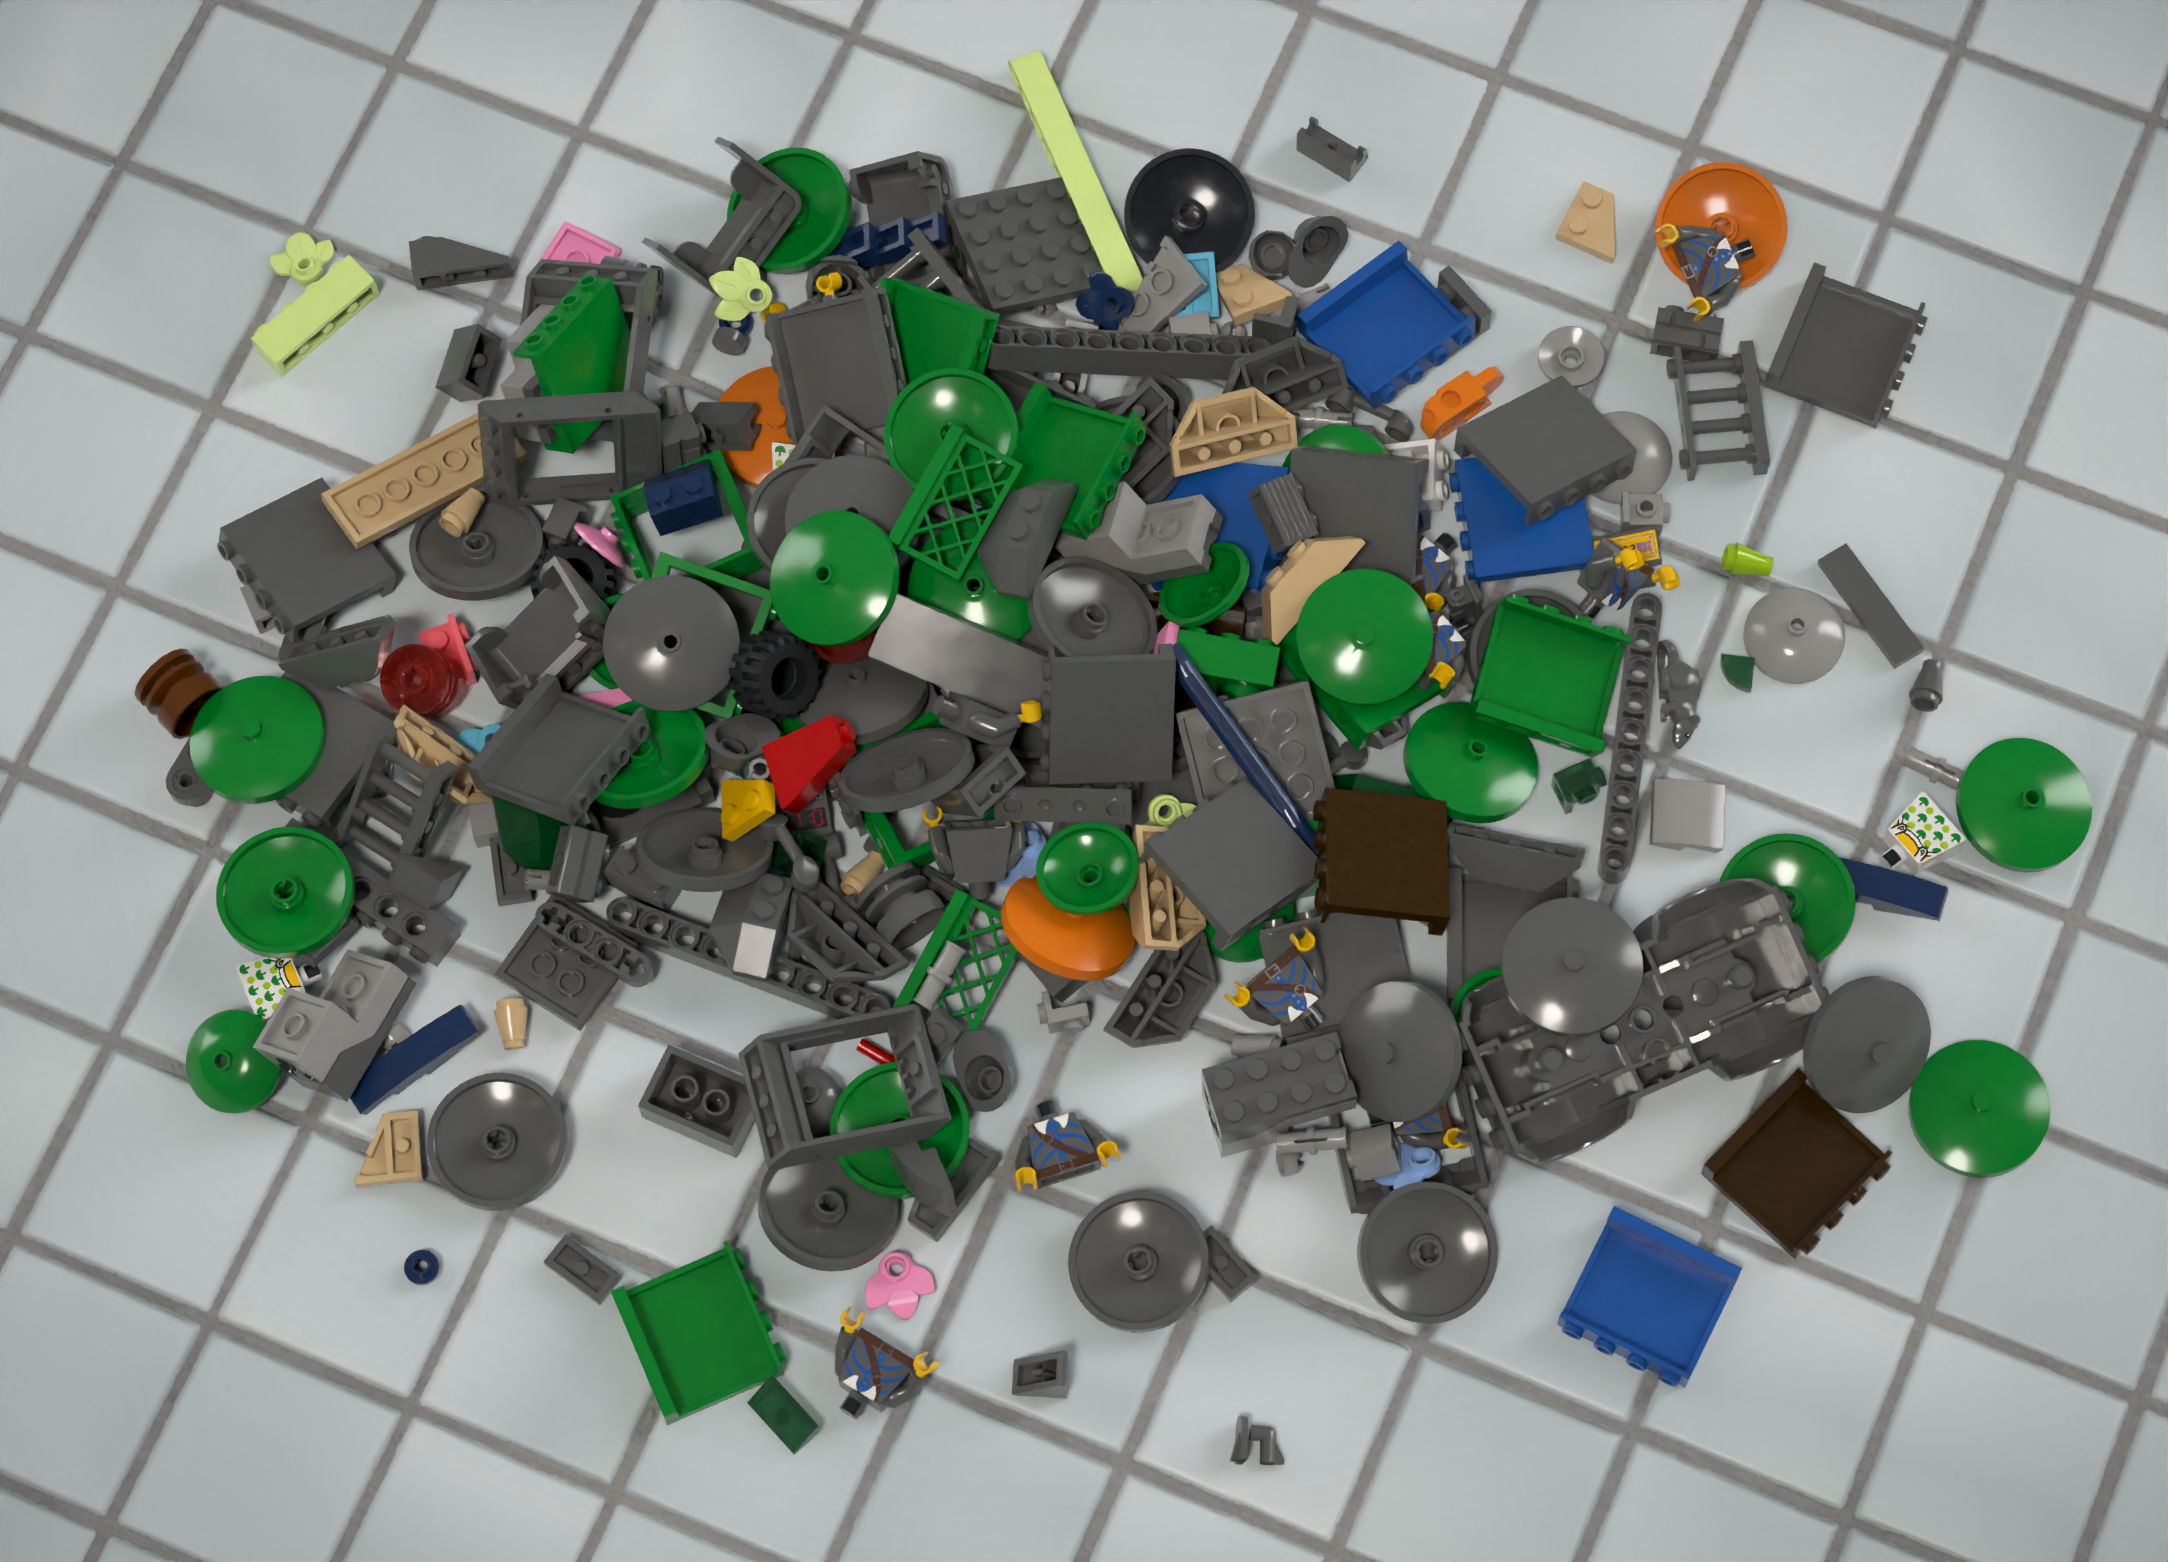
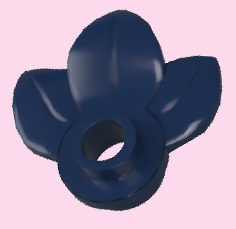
[1075,272,1134,330]

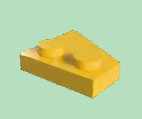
[721,780,775,842]

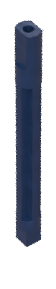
[1172,642,1319,858]

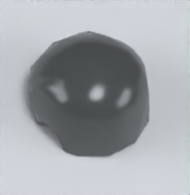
[1248,230,1295,280]

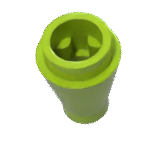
[1721,542,1773,577]

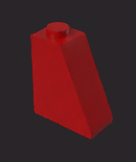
[762,715,857,814]

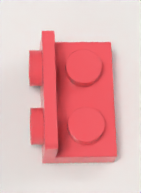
[418,613,479,696]

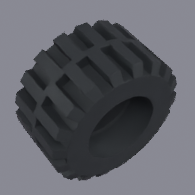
[530,541,618,599]
[729,630,822,721]

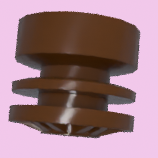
[134,648,224,739]

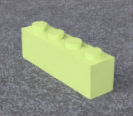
[251,255,380,377]

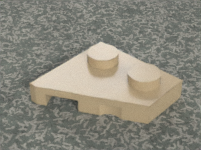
[1555,181,1615,264]
[1216,264,1293,326]
[355,1110,424,1188]

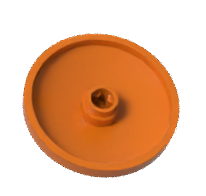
[1655,162,1788,292]
[719,366,844,488]
[1001,875,1136,981]

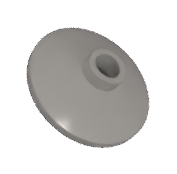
[1538,326,1604,387]

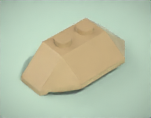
[1169,387,1298,477]
[1261,536,1366,645]
[394,704,493,805]
[1129,825,1206,951]

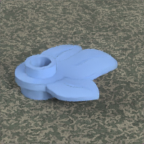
[997,831,1047,887]
[1373,1144,1441,1189]

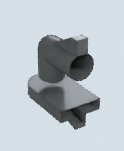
[1230,1416,1284,1465]

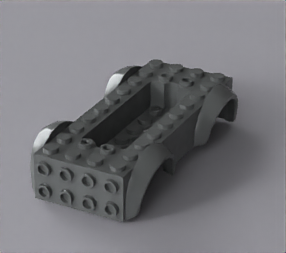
[1457,878,1830,1165]

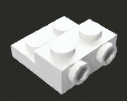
[1383,438,1449,511]

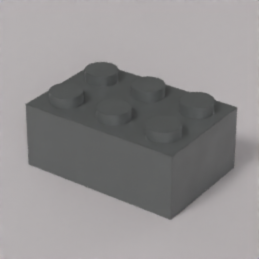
[638,1045,755,1158]

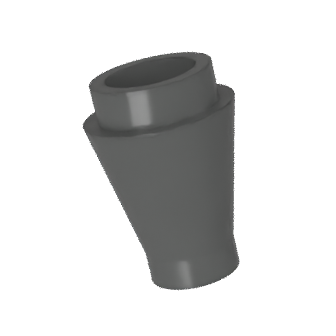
[1909,659,1943,712]

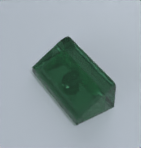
[747,1375,821,1455]

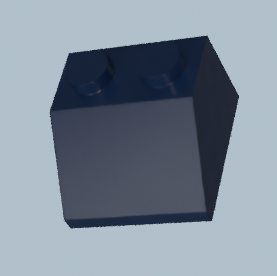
[643,459,724,537]

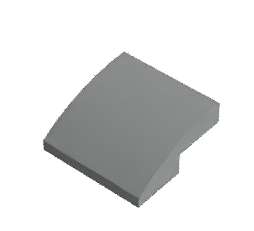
[1649,779,1725,853]

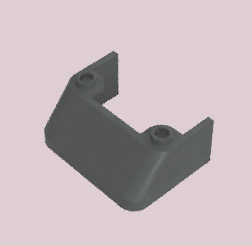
[642,137,801,299]

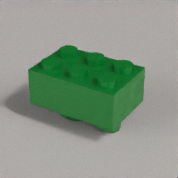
[1175,627,1280,699]

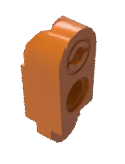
[1420,366,1504,441]

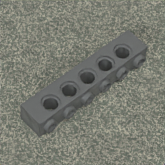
[285,818,461,967]

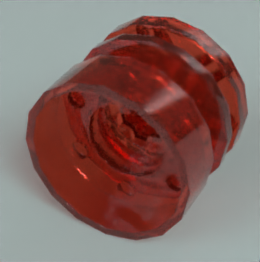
[380,644,466,718]

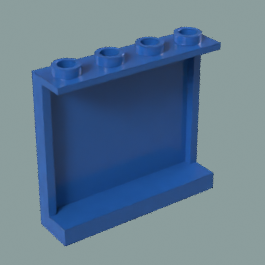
[1297,241,1476,409]
[1449,457,1594,589]
[1150,463,1290,601]
[1557,1206,1742,1387]

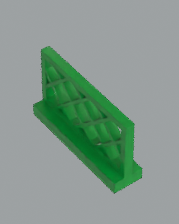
[888,424,1023,583]
[892,889,1020,1044]

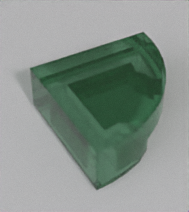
[1720,653,1755,693]

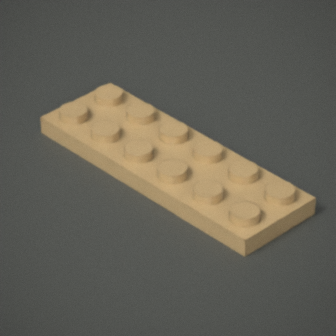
[321,413,527,549]

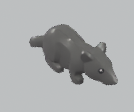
[1657,640,1701,749]

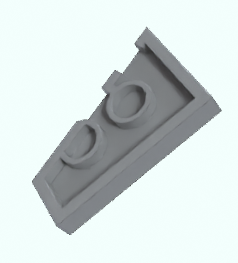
[1118,235,1207,332]

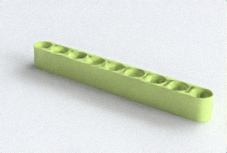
[1008,50,1143,303]

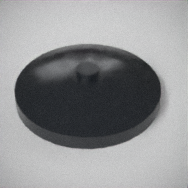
[1124,148,1255,273]

